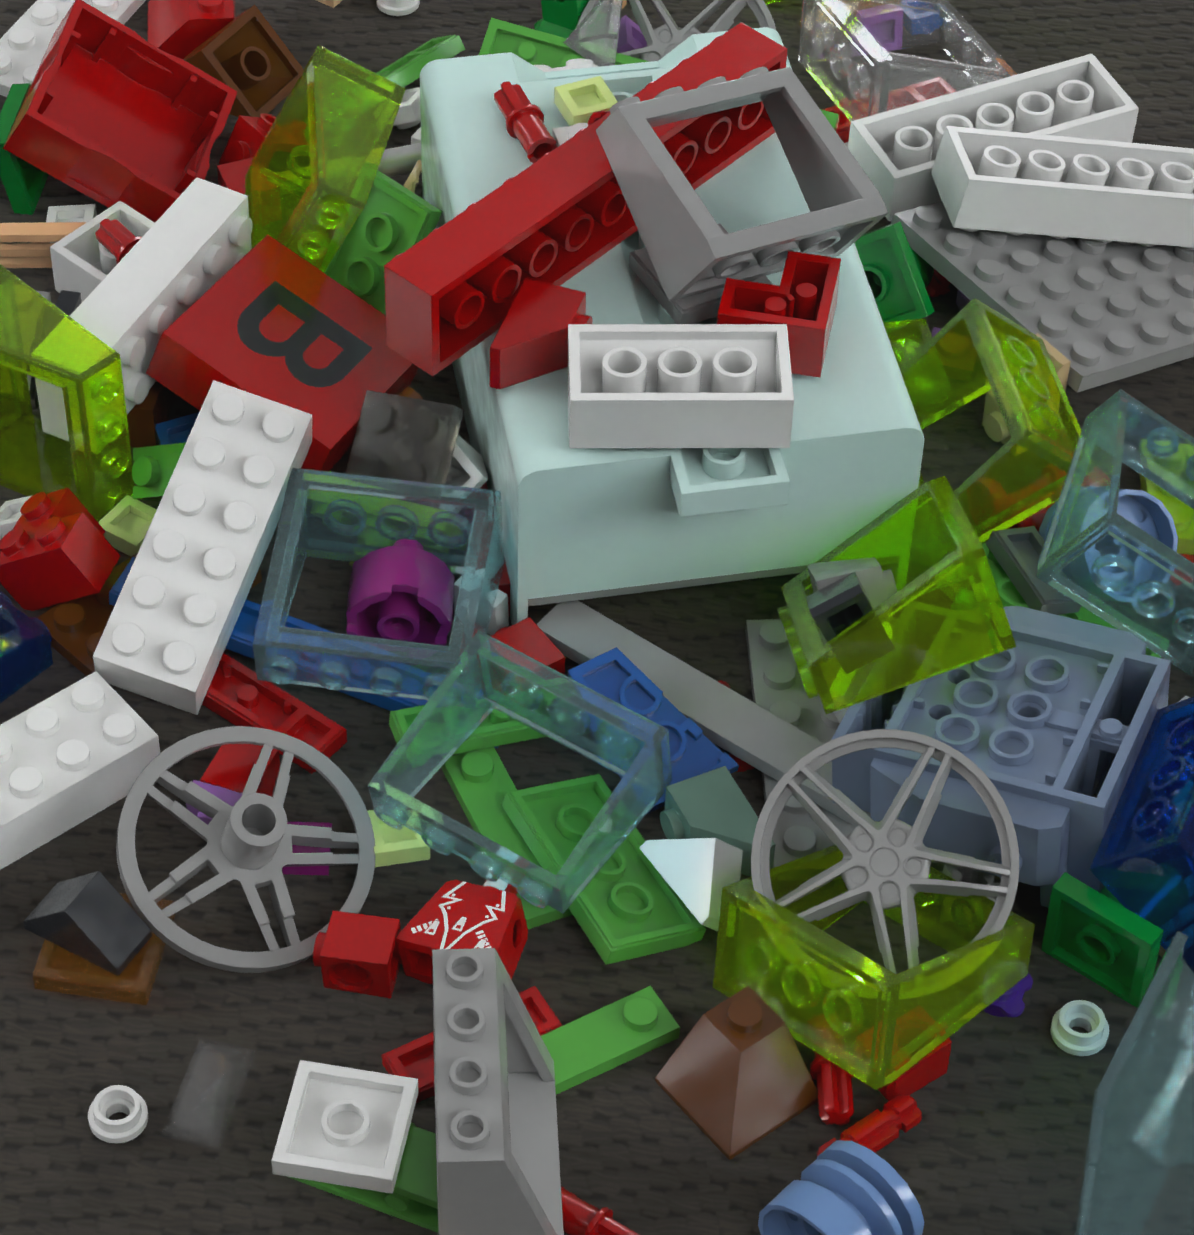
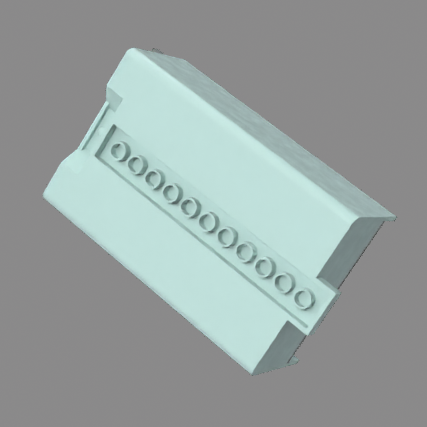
[420,27,925,625]

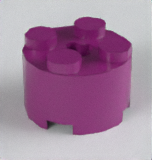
[346,539,455,662]

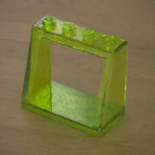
[245,45,406,273]
[0,264,135,522]
[900,298,1099,569]
[777,476,1017,714]
[713,845,1035,1090]

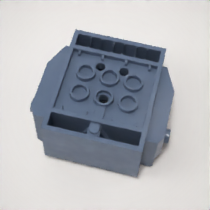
[832,598,1171,908]

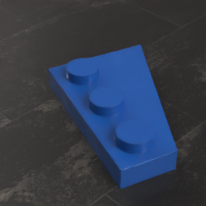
[568,647,739,816]

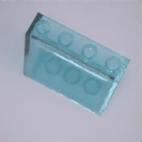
[1036,389,1194,676]
[253,468,505,705]
[368,630,672,914]

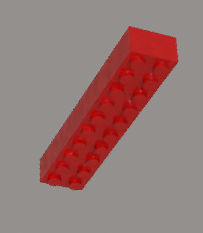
[384,22,788,377]

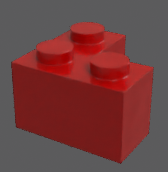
[717,251,841,378]
[0,487,121,611]

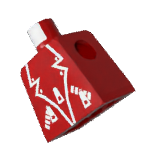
[396,870,528,985]

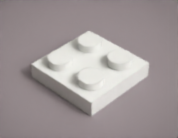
[271,1060,419,1194]

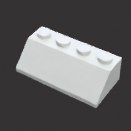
[568,324,794,448]

